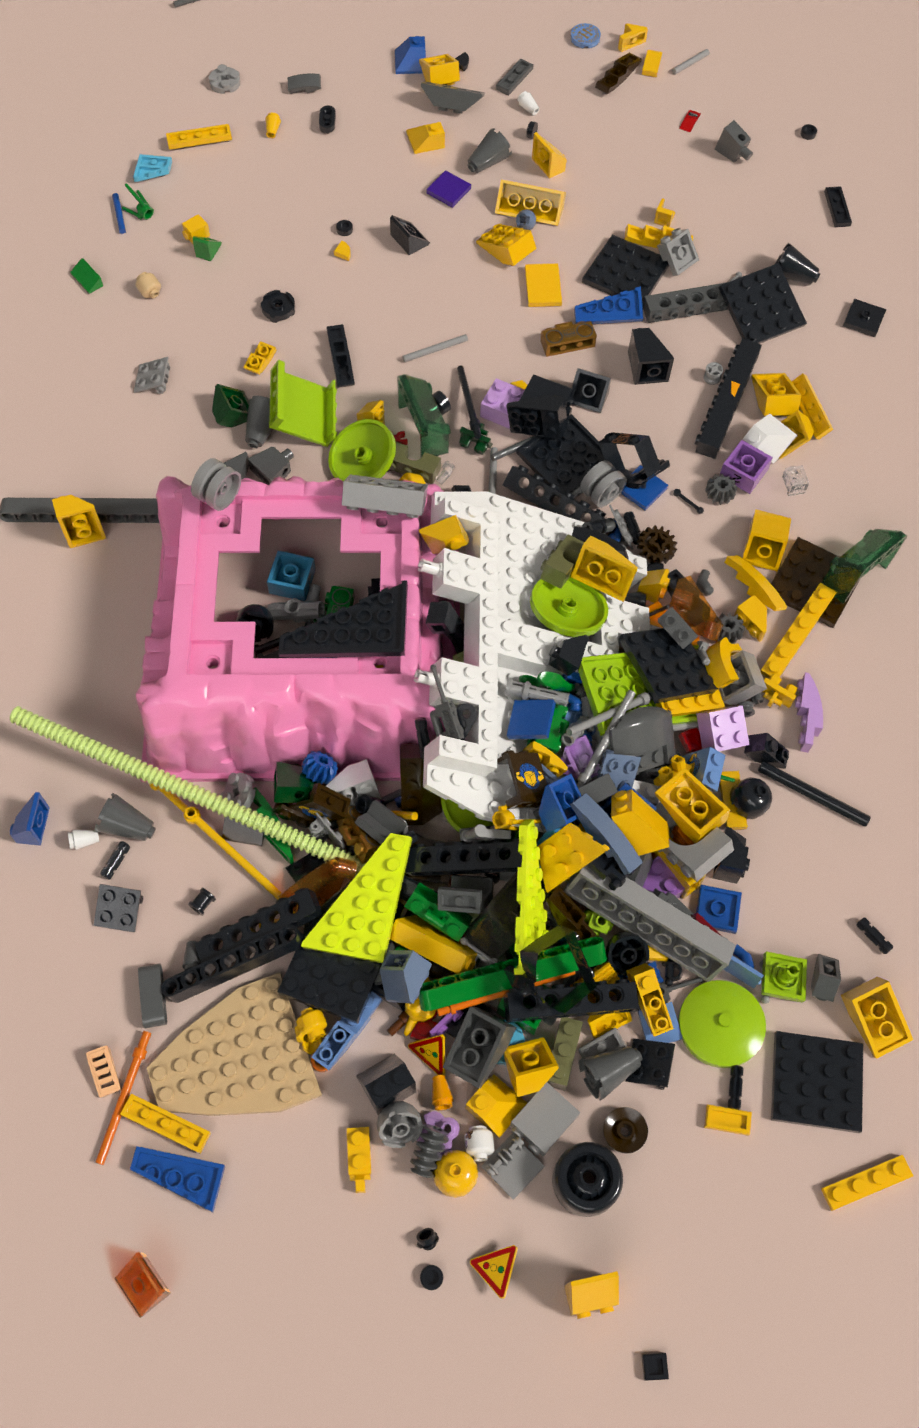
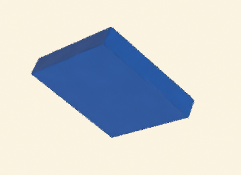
[621,465,668,511]
[507,699,556,739]
[696,885,742,934]

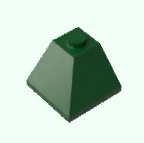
[212,384,249,428]

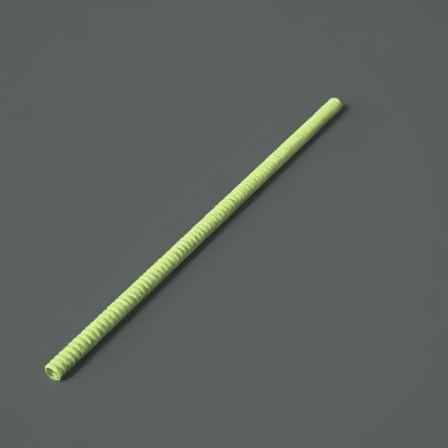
[10,706,501,936]

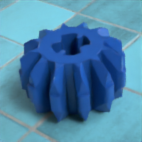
[302,751,338,784]

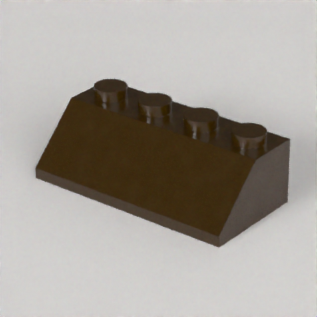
[400,744,442,826]

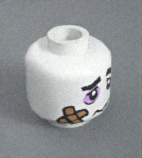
[464,1125,495,1162]

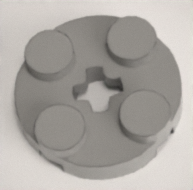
[209,64,240,94]
[221,773,255,809]

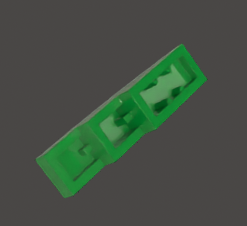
[253,787,294,865]

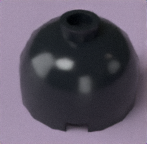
[236,604,274,642]
[730,777,772,819]
[606,931,649,976]

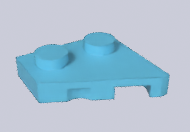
[133,154,172,182]

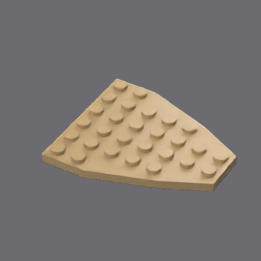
[147,972,322,1116]

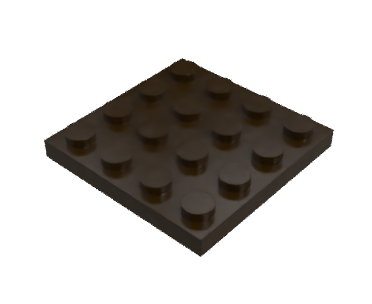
[771,537,865,628]

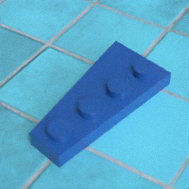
[130,1146,225,1212]

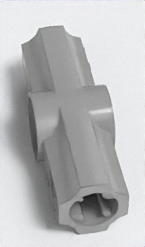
[267,598,326,623]

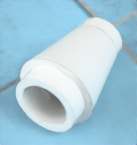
[518,91,540,115]
[68,830,99,850]

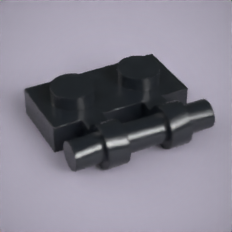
[587,853,636,891]

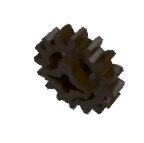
[637,525,677,564]

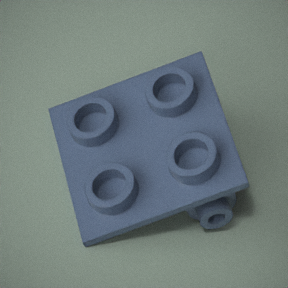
[597,749,641,790]

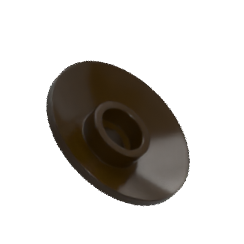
[603,1107,648,1154]

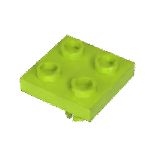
[761,951,807,1003]

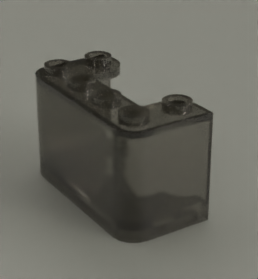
[466,872,554,960]

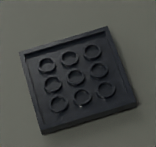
[582,234,669,307]
[719,263,807,344]
[516,414,617,497]
[618,628,718,704]
[277,917,391,1024]
[771,1031,863,1133]

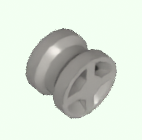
[704,362,723,385]

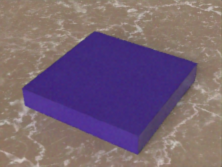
[426,170,471,208]

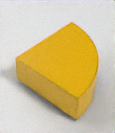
[334,241,351,261]

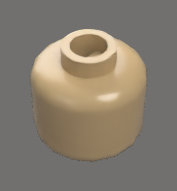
[136,272,161,298]

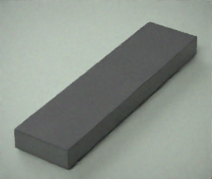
[533,773,618,831]

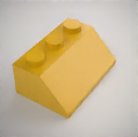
[52,495,107,549]

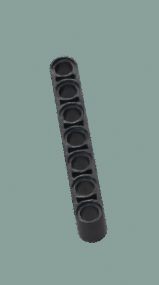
[161,925,305,1003]

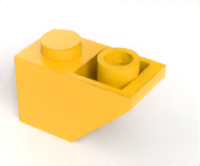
[357,400,385,425]
[637,569,670,603]
[734,595,767,642]

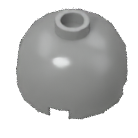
[377,1101,423,1148]

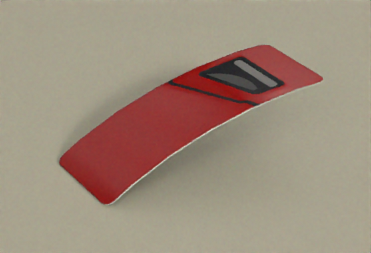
[679,110,701,132]

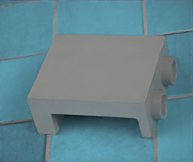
[510,1082,580,1157]

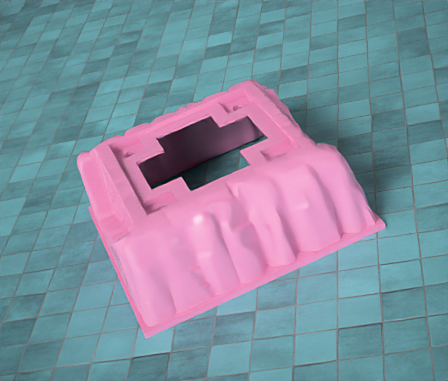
[136,476,460,782]

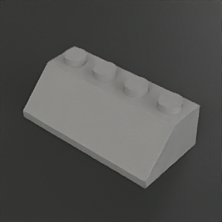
[342,474,428,518]

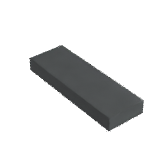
[496,59,534,96]

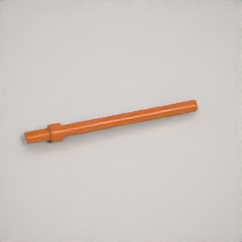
[95,1031,151,1165]

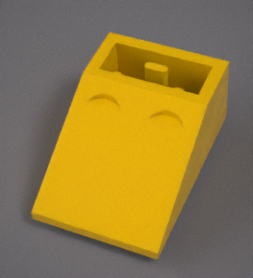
[476,224,537,266]

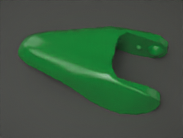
[519,671,575,693]

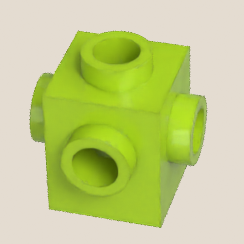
[584,909,614,936]

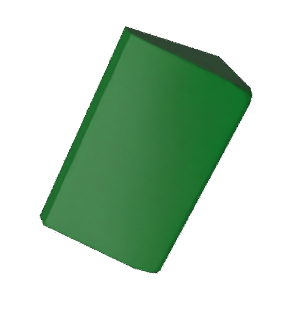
[70,258,103,294]

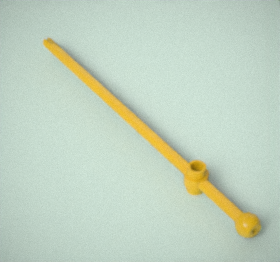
[149,783,299,914]

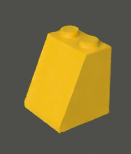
[742,509,791,571]
[611,789,669,856]

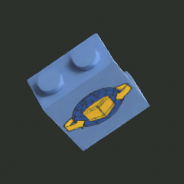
[681,747,726,792]

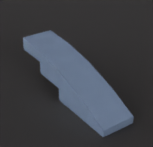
[570,793,643,875]

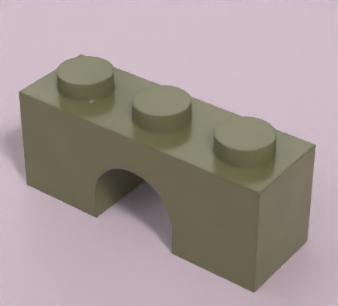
[389,442,441,484]
[540,534,584,589]
[547,1017,583,1091]

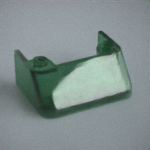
[397,374,451,457]
[822,529,907,604]

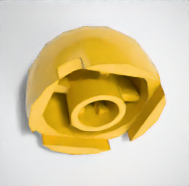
[434,1150,478,1198]

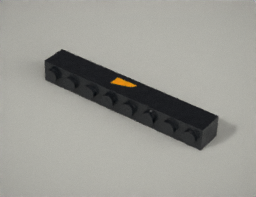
[695,338,762,459]

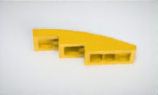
[624,224,693,248]
[724,555,787,611]

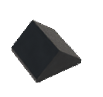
[390,215,430,255]
[572,368,611,413]

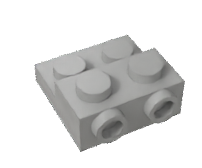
[657,228,699,276]

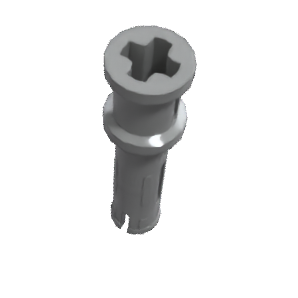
[505,677,570,707]

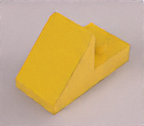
[618,23,648,52]

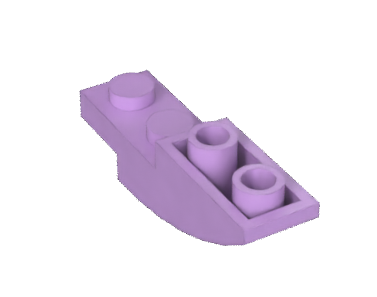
[795,672,823,753]

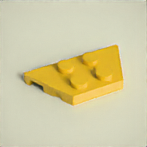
[537,823,610,893]

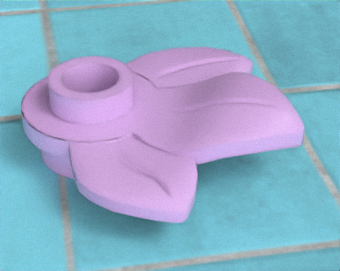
[417,1111,460,1154]

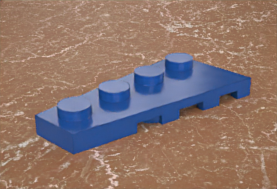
[574,286,643,324]

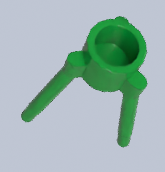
[122,183,154,220]

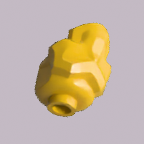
[294,1007,327,1055]

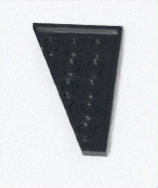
[278,580,408,658]

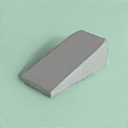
[578,1028,627,1058]

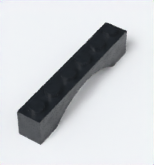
[426,601,464,654]

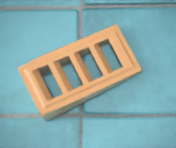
[86,1045,122,1098]

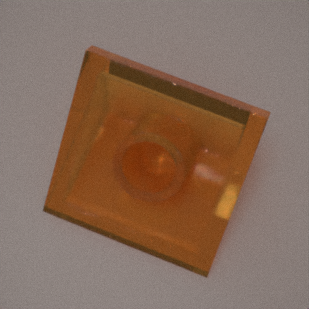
[114,1252,171,1318]

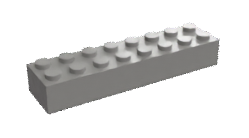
[564,866,736,982]

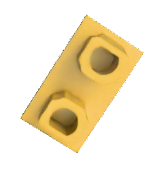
[762,674,798,708]
[653,755,693,786]

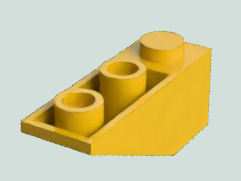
[626,963,674,1037]

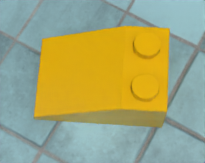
[751,373,801,417]
[571,536,638,602]
[655,768,730,844]
[841,977,913,1059]
[564,1271,619,1319]

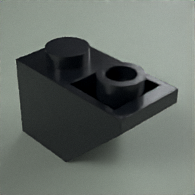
[744,733,789,769]

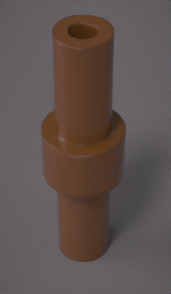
[386,1011,409,1036]

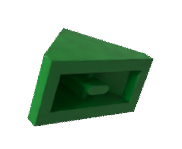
[192,236,222,261]

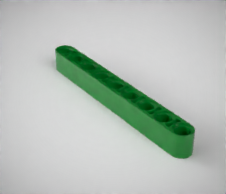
[418,937,607,1011]

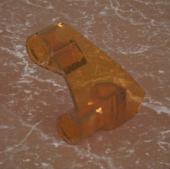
[669,576,723,642]
[278,857,357,912]

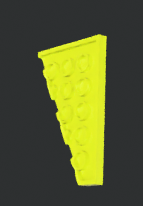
[514,819,549,975]
[301,833,412,963]

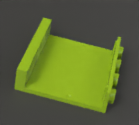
[269,360,337,447]

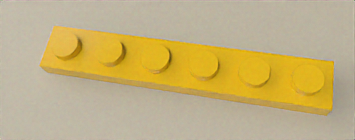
[761,583,837,678]

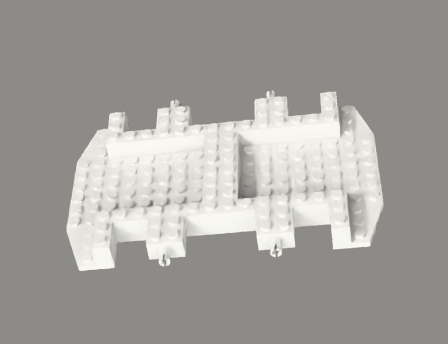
[414,492,662,833]

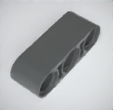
[138,963,167,1028]

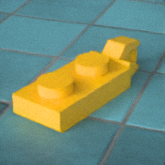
[347,1127,372,1193]

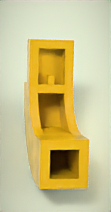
[705,637,742,689]

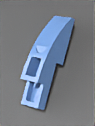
[311,992,383,1070]

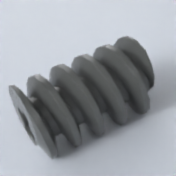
[410,1124,449,1178]

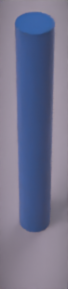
[112,193,126,234]

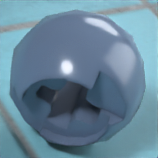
[516,209,536,230]

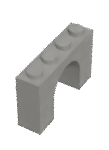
[655,802,734,882]

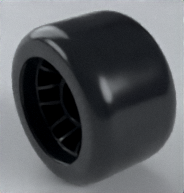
[552,1142,623,1217]

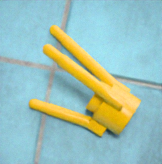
[492,804,541,831]

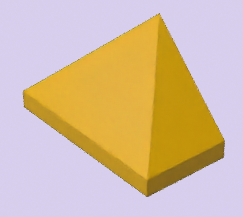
[587,1001,633,1039]

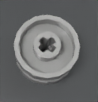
[191,458,242,511]
[580,460,627,508]

